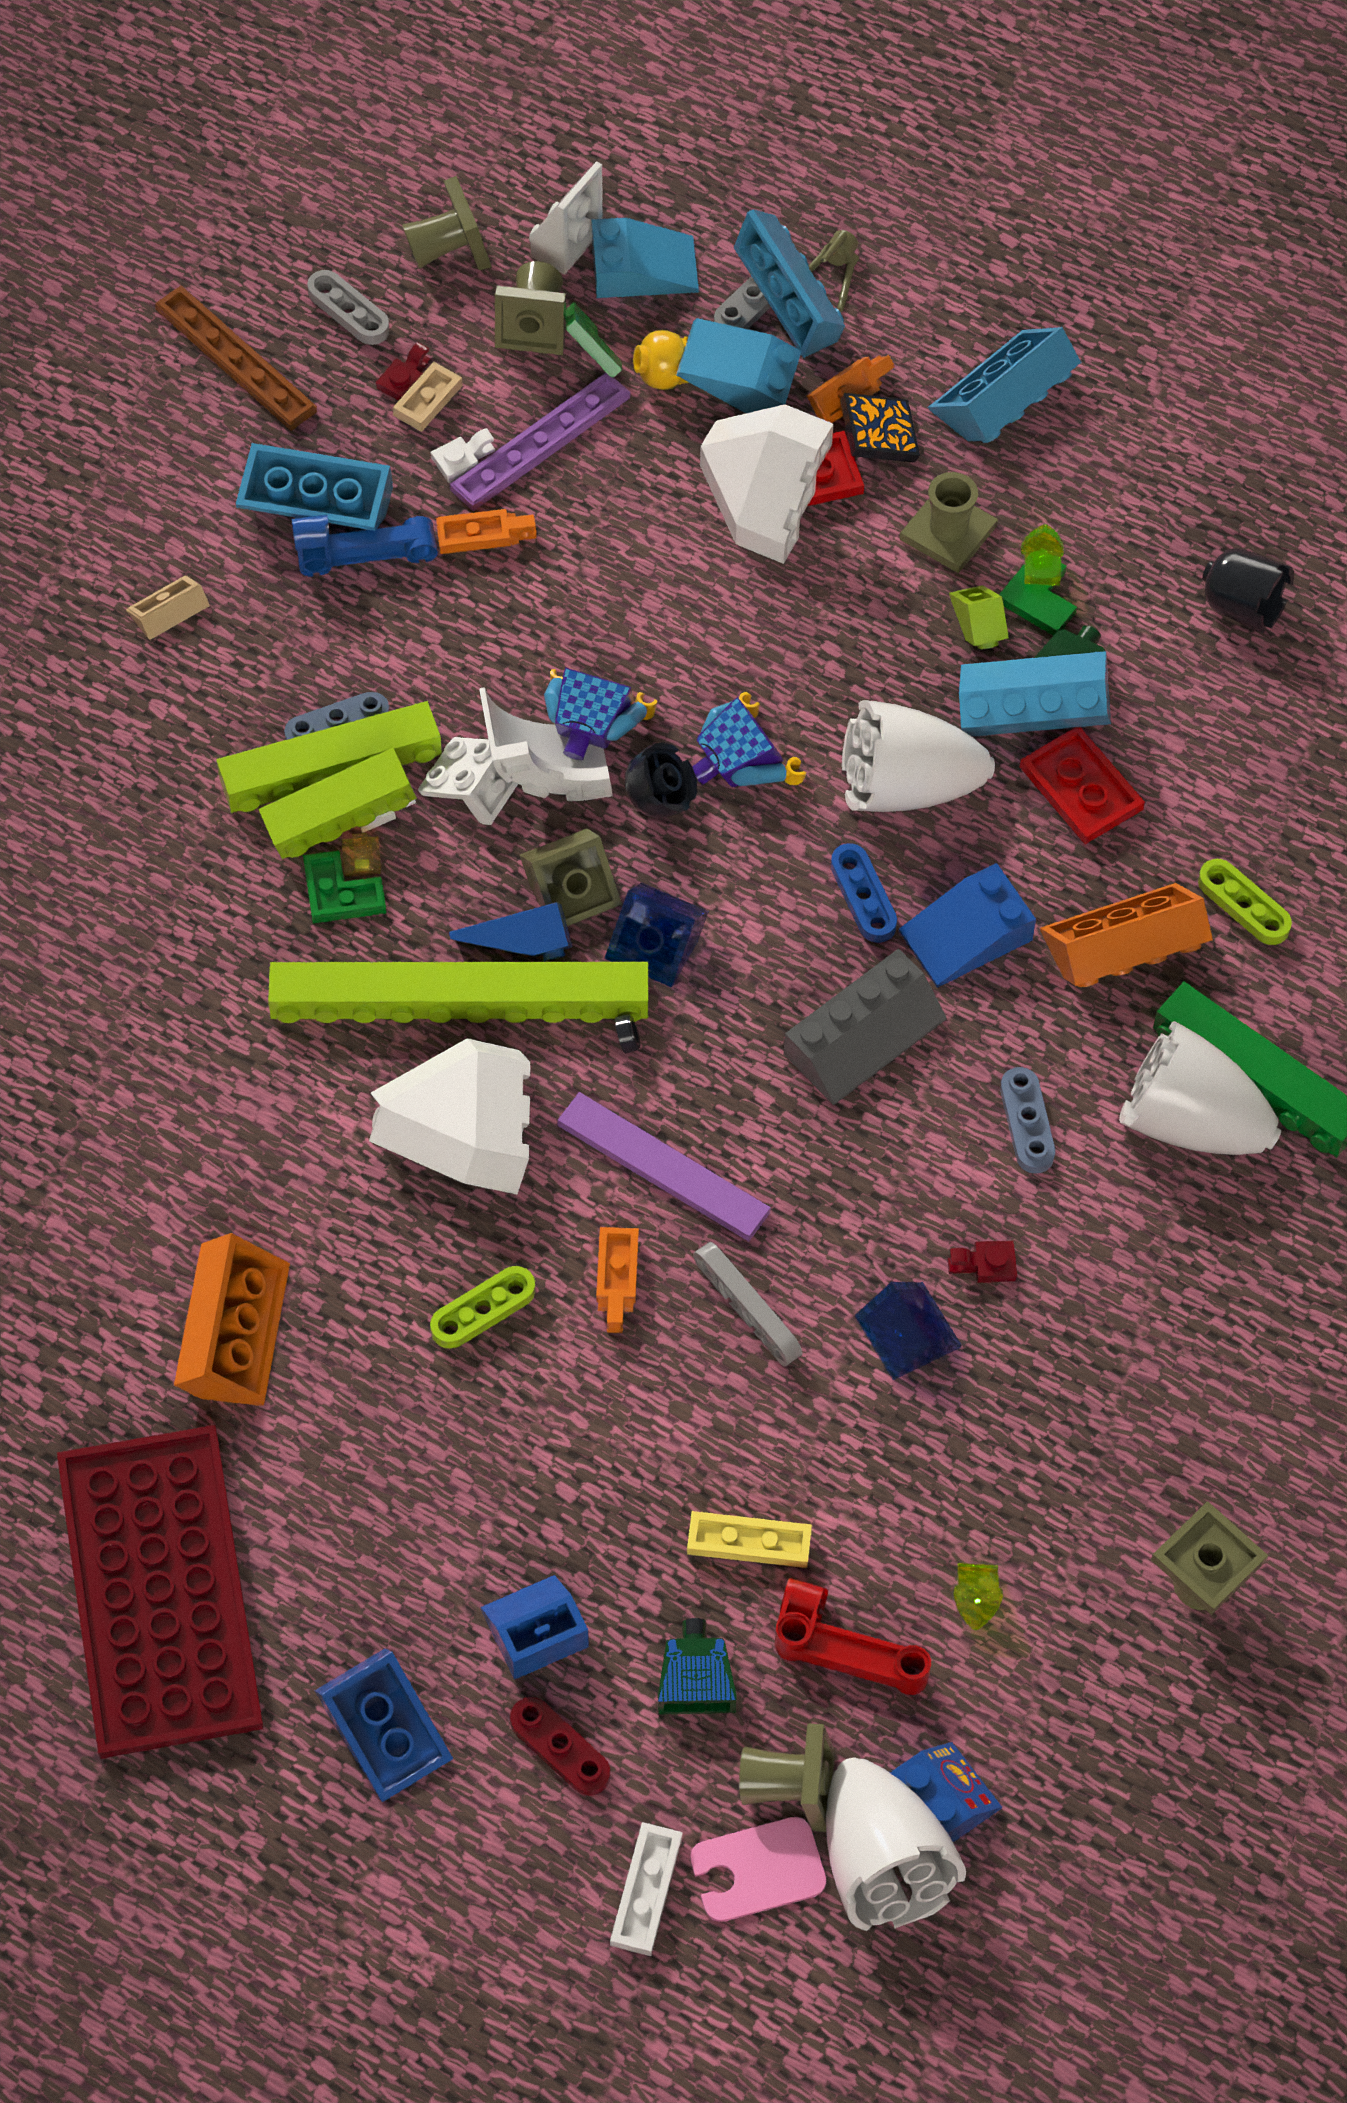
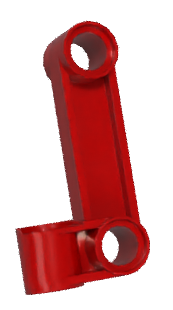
[774,1578,931,1695]

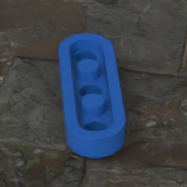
[831,843,897,943]

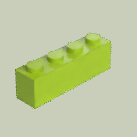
[259,748,417,859]

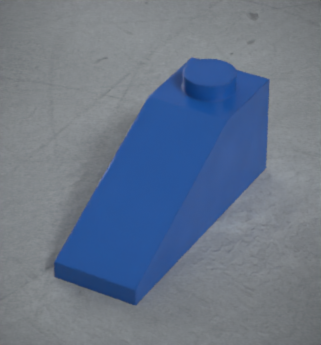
[449,902,573,962]

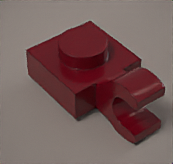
[376,342,431,401]
[947,1241,1017,1283]

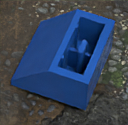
[481,1575,589,1680]

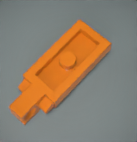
[807,355,895,423]
[436,509,537,554]
[596,1227,639,1333]

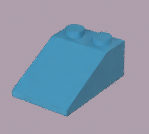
[591,218,699,298]
[676,318,802,414]

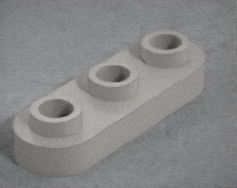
[307,270,390,345]
[714,276,771,329]

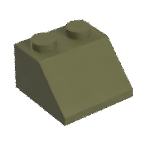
[520,829,622,926]

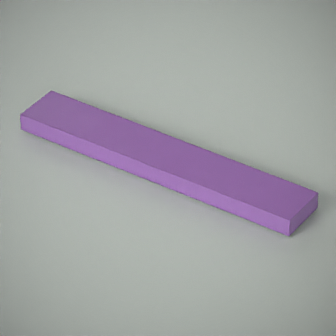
[450,372,630,511]
[558,1092,771,1242]

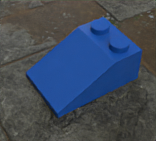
[898,863,1036,988]
[315,1648,453,1802]

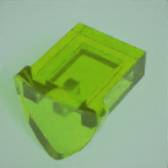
[1021,524,1064,585]
[953,1563,1003,1630]

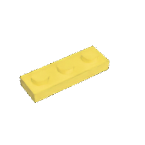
[687,1511,812,1568]

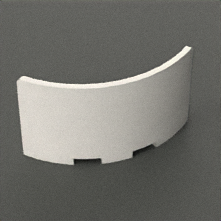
[479,688,613,801]

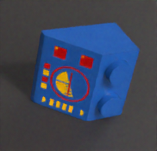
[890,1742,1002,1842]

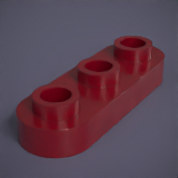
[510,1697,610,1796]

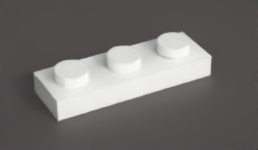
[610,1822,683,1956]

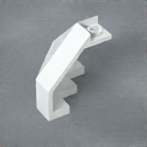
[700,404,833,564]
[369,1039,530,1194]

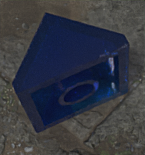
[855,1282,962,1380]

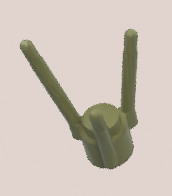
[809,230,859,312]

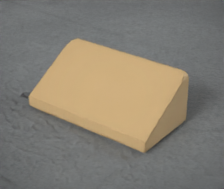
[126,576,209,640]

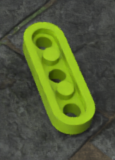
[1198,859,1292,945]
[430,1266,535,1349]

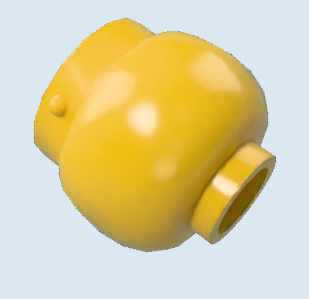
[633,330,689,390]

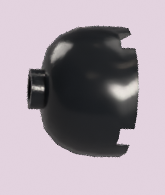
[625,742,698,819]

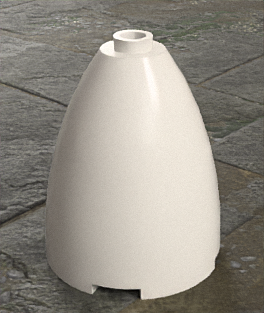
[842,700,995,812]
[1119,1021,1281,1155]
[826,1758,966,1931]

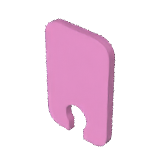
[690,1817,826,1922]

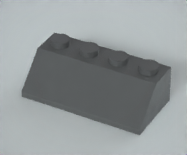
[783,948,947,1105]

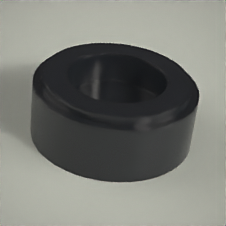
[615,1014,640,1054]

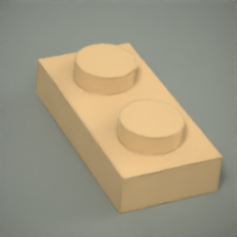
[393,362,462,432]

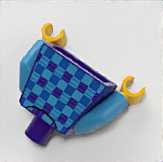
[544,667,658,761]
[692,692,806,787]

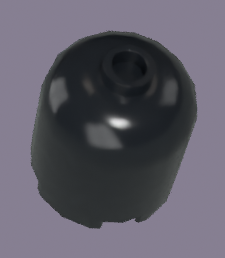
[1202,548,1294,633]

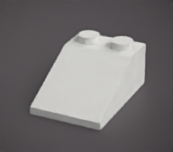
[529,161,602,275]

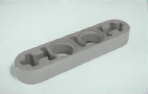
[693,1242,803,1366]

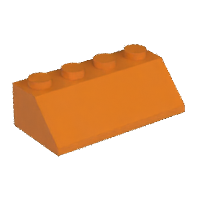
[1040,883,1213,987]
[174,1233,290,1406]

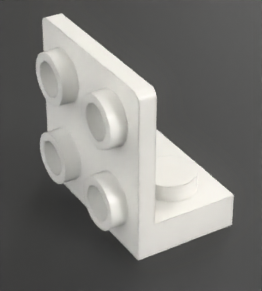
[418,737,518,825]

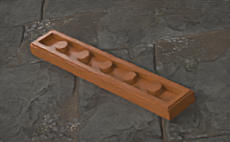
[155,285,317,431]

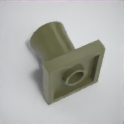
[402,176,492,270]
[495,261,566,355]
[900,472,998,573]
[1151,1501,1269,1615]
[739,1724,836,1832]

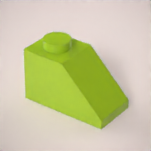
[949,585,1009,649]

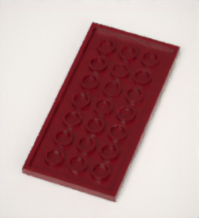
[57,1425,264,1759]

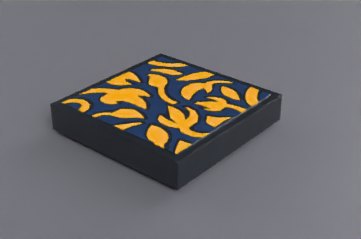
[840,393,920,462]

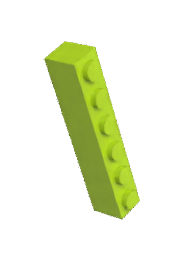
[216,701,442,813]

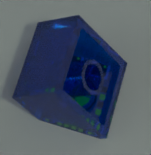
[604,883,709,987]

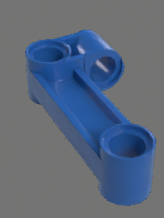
[291,515,438,577]

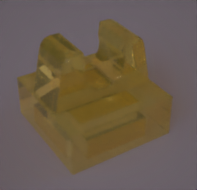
[341,833,381,877]

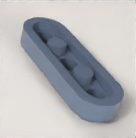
[284,692,389,740]
[1000,1067,1055,1173]

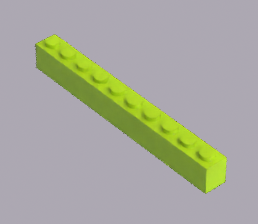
[268,962,648,1023]

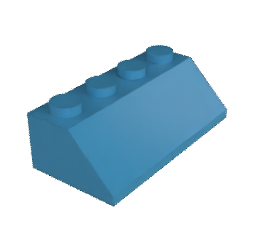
[733,209,845,358]
[928,327,1081,443]
[236,443,393,531]
[959,651,1111,736]

